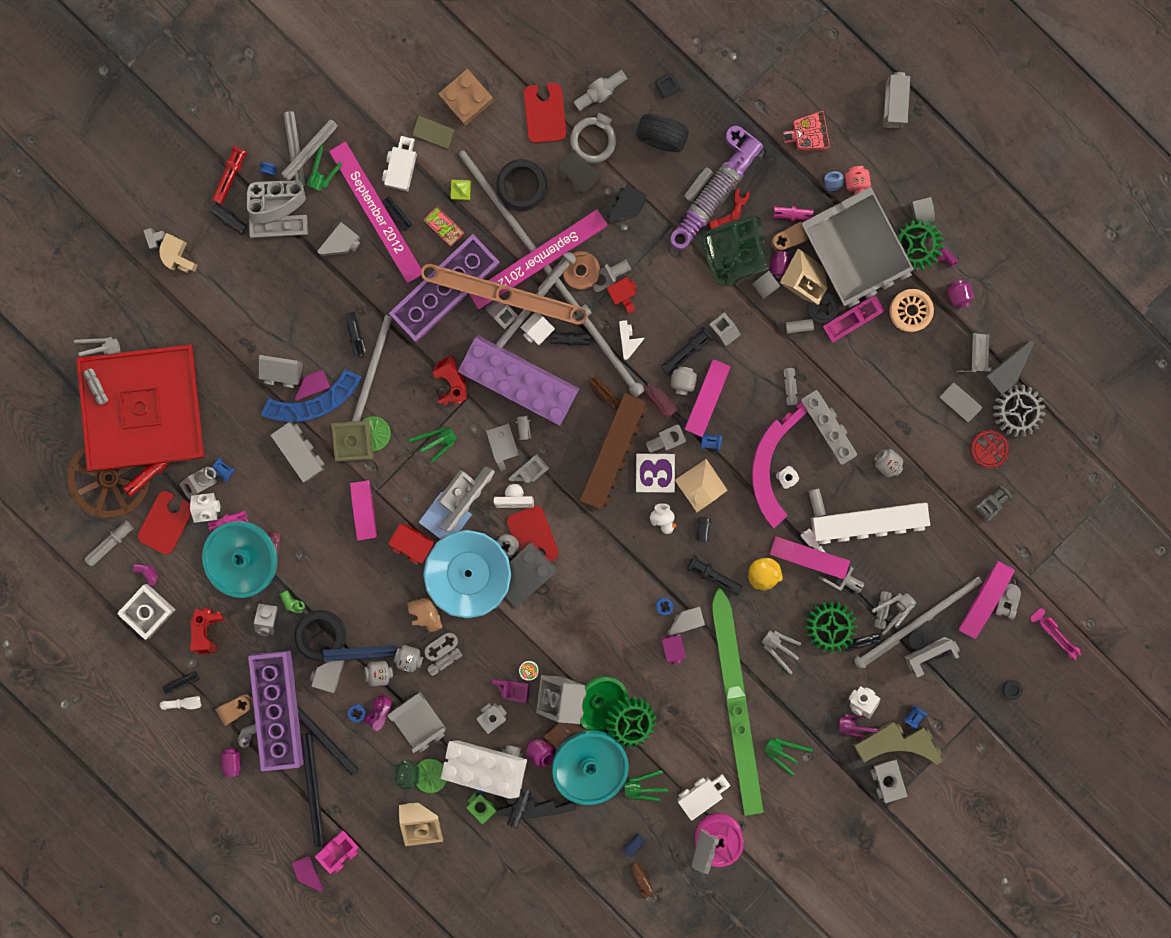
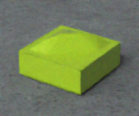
[451,180,471,200]

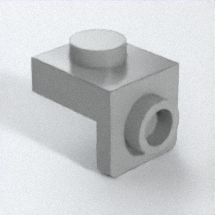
[254,604,278,636]

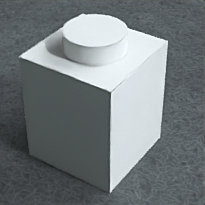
[520,312,555,345]

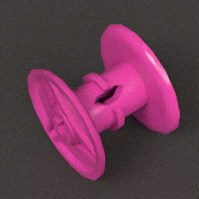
[695,813,744,867]

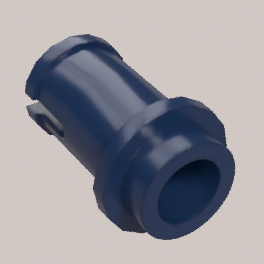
[622,833,646,858]

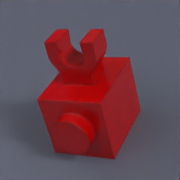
[606,277,637,314]

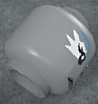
[394,645,423,673]

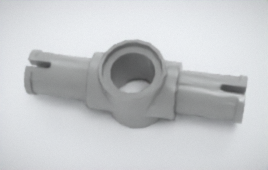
[574,69,627,111]

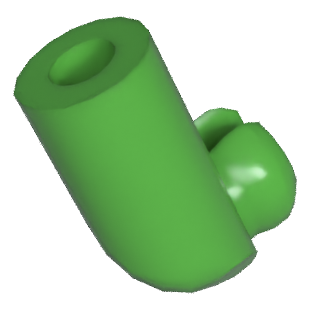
[279,590,305,613]

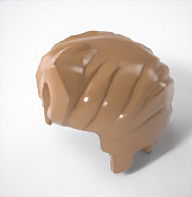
[407,598,443,632]

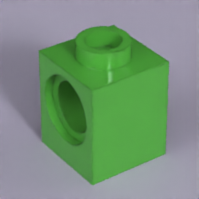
[467,793,497,824]

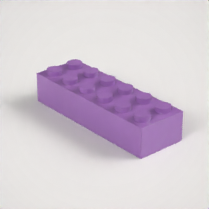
[389,234,500,342]
[458,335,579,425]
[248,650,304,771]

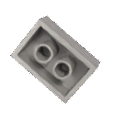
[536,675,586,724]

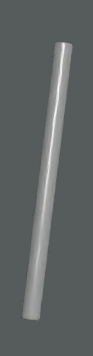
[352,315,392,421]

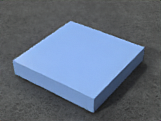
[419,492,472,539]

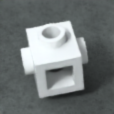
[190,493,220,523]
[849,686,880,719]

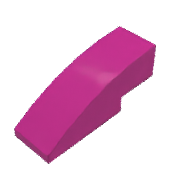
[823,295,885,343]
[350,480,378,540]

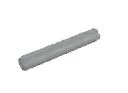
[284,111,305,186]
[282,120,338,181]

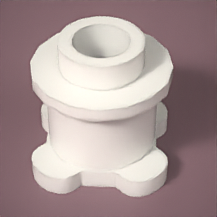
[776,466,799,489]

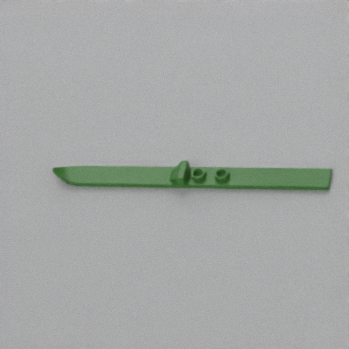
[712,588,764,816]

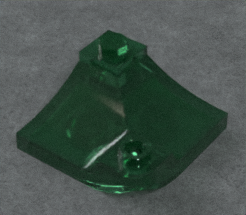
[700,215,770,287]

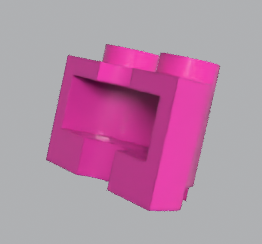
[315,831,359,874]

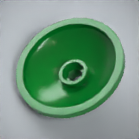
[580,676,628,732]

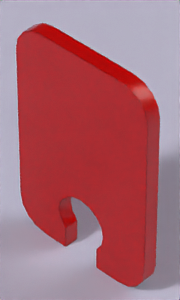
[524,83,566,143]
[138,491,192,554]
[507,506,559,561]

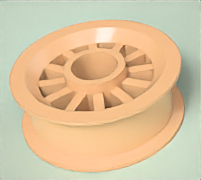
[889,289,934,332]

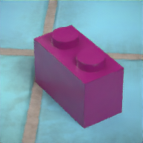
[661,633,686,665]

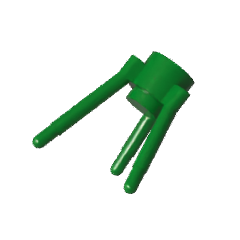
[307,145,342,191]
[408,426,457,462]
[764,737,813,776]
[625,770,668,802]

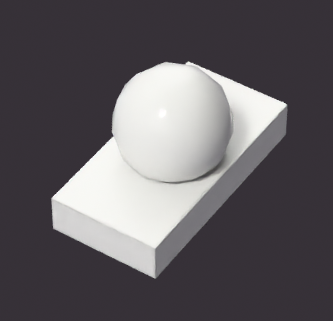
[494,484,534,508]

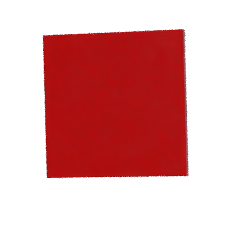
[76,345,204,472]

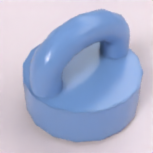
[824,171,844,191]

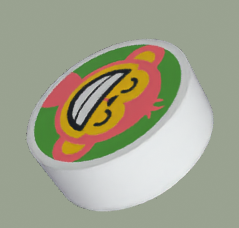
[519,661,539,680]

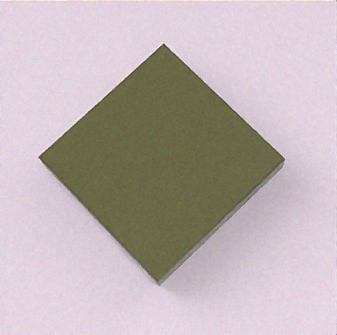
[331,420,374,461]

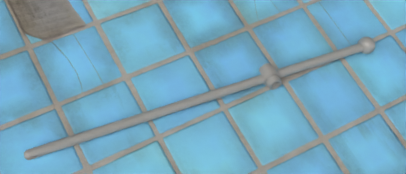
[459,151,644,397]

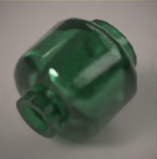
[394,760,419,789]

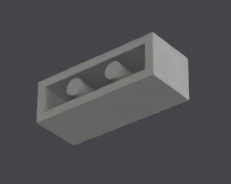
[271,422,325,483]

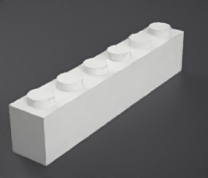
[811,503,930,544]

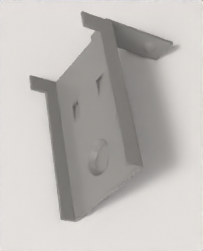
[956,333,991,372]
[486,422,519,471]

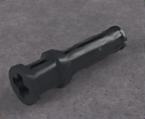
[661,327,714,375]
[686,555,743,596]

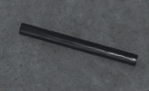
[297,705,359,775]

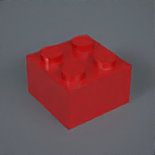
[388,523,436,564]

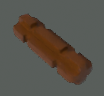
[589,377,620,409]

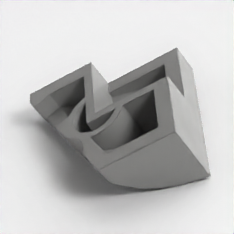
[691,829,719,874]

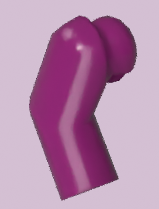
[936,248,958,267]
[133,563,158,586]

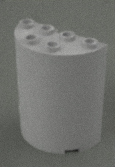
[801,187,914,308]

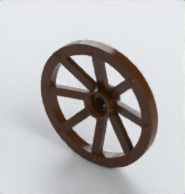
[67,445,150,518]

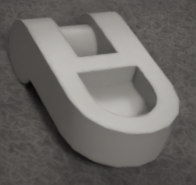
[994,584,1021,620]

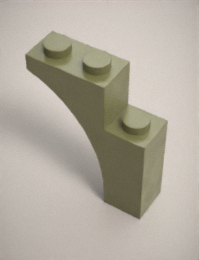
[852,721,943,765]

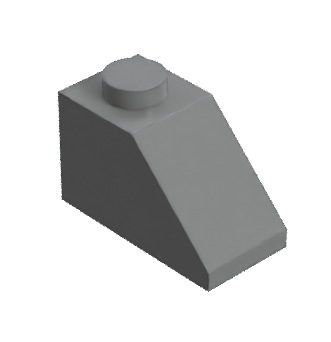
[317,222,361,256]
[310,660,345,693]

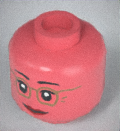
[845,166,871,195]

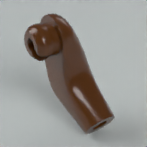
[630,863,654,899]

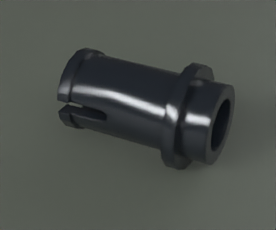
[697,517,712,542]

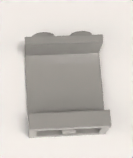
[387,692,446,753]

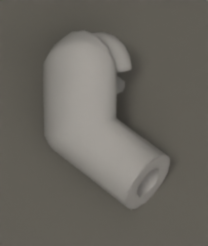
[238,724,257,748]

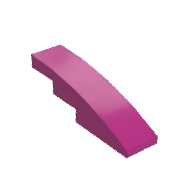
[684,359,731,437]
[770,536,850,579]
[959,561,1015,639]

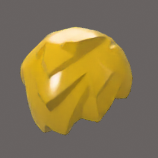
[748,558,782,591]

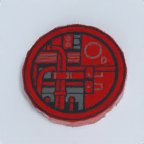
[971,430,1009,468]

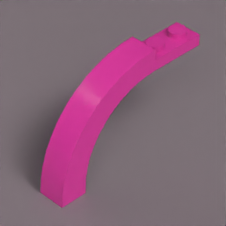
[751,401,808,528]

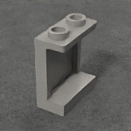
[904,637,960,678]

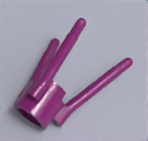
[839,712,879,738]

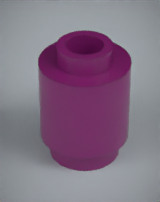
[770,251,791,280]
[220,748,241,777]

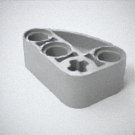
[247,181,306,224]

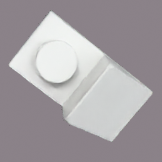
[619,320,644,360]

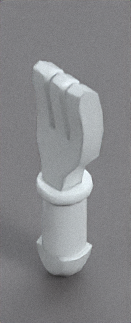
[800,529,825,552]
[160,696,201,710]

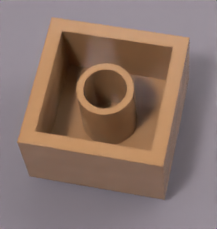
[439,69,494,126]

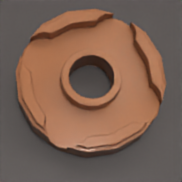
[562,251,600,290]

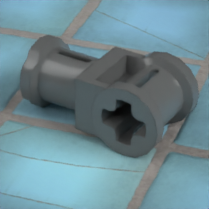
[973,484,1013,523]

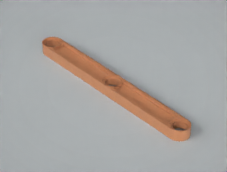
[421,264,587,324]

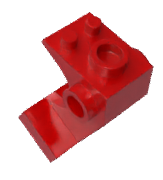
[432,354,467,405]
[190,607,226,655]

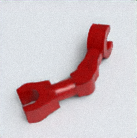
[708,189,750,231]

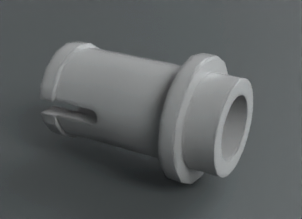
[515,416,532,440]

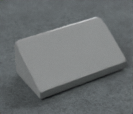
[939,383,982,422]

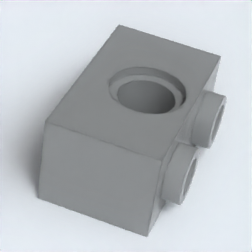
[870,757,908,803]

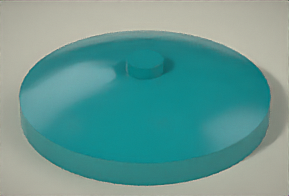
[202,521,277,598]
[552,730,629,805]

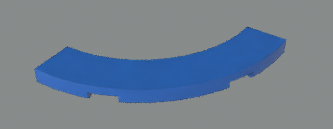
[261,369,362,422]

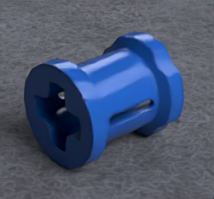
[701,432,722,452]
[211,458,235,483]
[903,705,928,730]

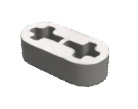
[425,632,458,661]

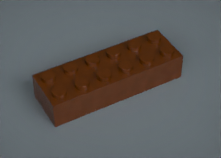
[580,393,648,510]

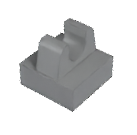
[143,228,165,250]

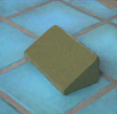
[413,116,455,149]

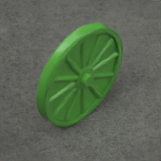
[362,416,391,451]
[413,758,447,793]

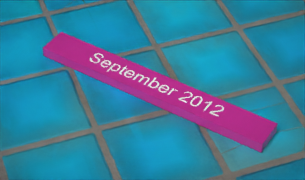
[329,142,421,283]
[469,209,608,310]

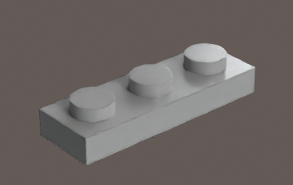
[249,215,308,238]

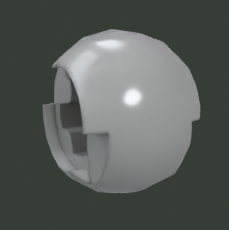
[496,534,519,558]

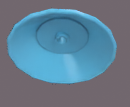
[423,530,511,619]

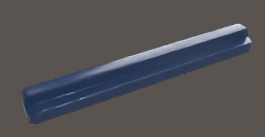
[322,645,397,662]

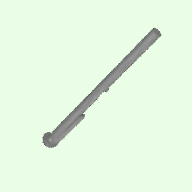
[496,252,576,347]
[854,576,983,669]

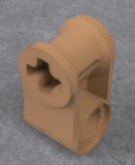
[771,222,809,251]
[215,694,254,726]

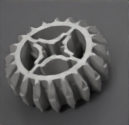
[993,385,1045,437]

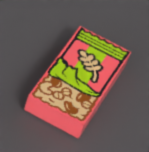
[424,207,465,247]

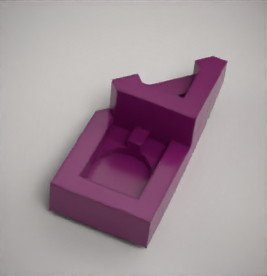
[294,370,330,402]
[492,679,530,703]
[292,856,324,892]

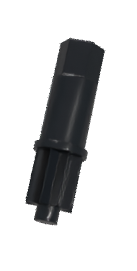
[345,312,366,358]

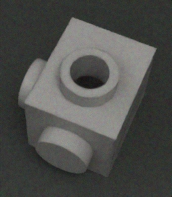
[476,703,507,734]

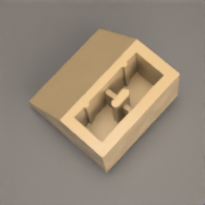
[780,249,827,304]

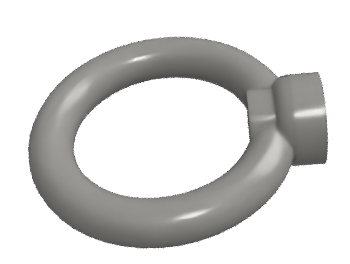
[570,113,616,164]

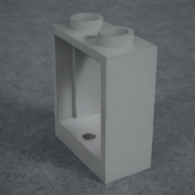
[883,72,910,128]

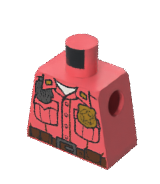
[783,111,830,150]

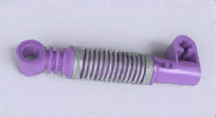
[670,126,763,250]

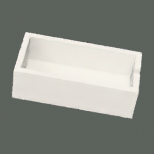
[441,740,527,799]

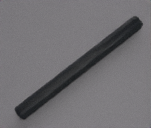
[301,733,325,847]

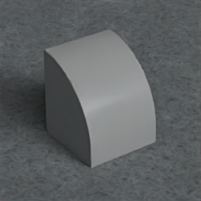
[910,197,935,225]
[752,271,780,299]
[484,298,518,329]
[709,313,741,346]

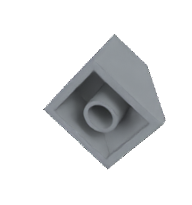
[259,355,303,388]

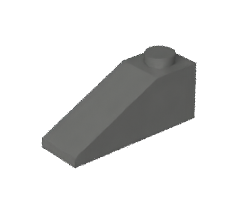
[984,340,1034,395]

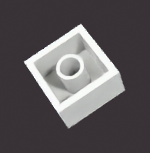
[117,584,175,640]

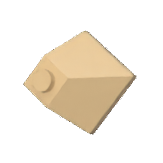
[675,459,728,512]
[399,803,443,846]

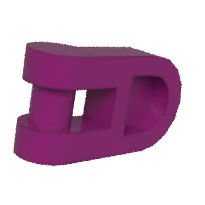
[364,695,391,731]

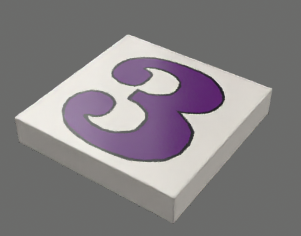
[636,454,675,492]

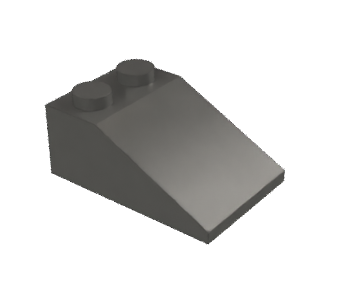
[505,541,558,608]

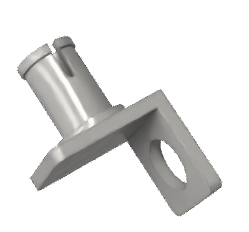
[593,259,631,292]
[646,425,686,453]
[180,467,217,500]
[818,566,864,593]

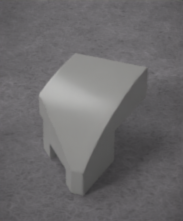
[508,454,549,483]
[667,607,705,635]

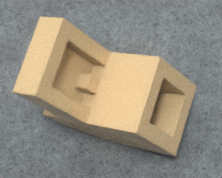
[160,233,198,273]

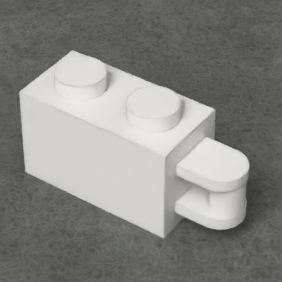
[382,136,417,192]
[677,774,730,821]

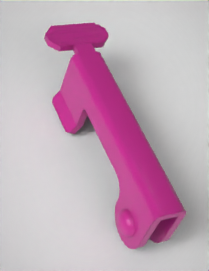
[1030,608,1082,660]

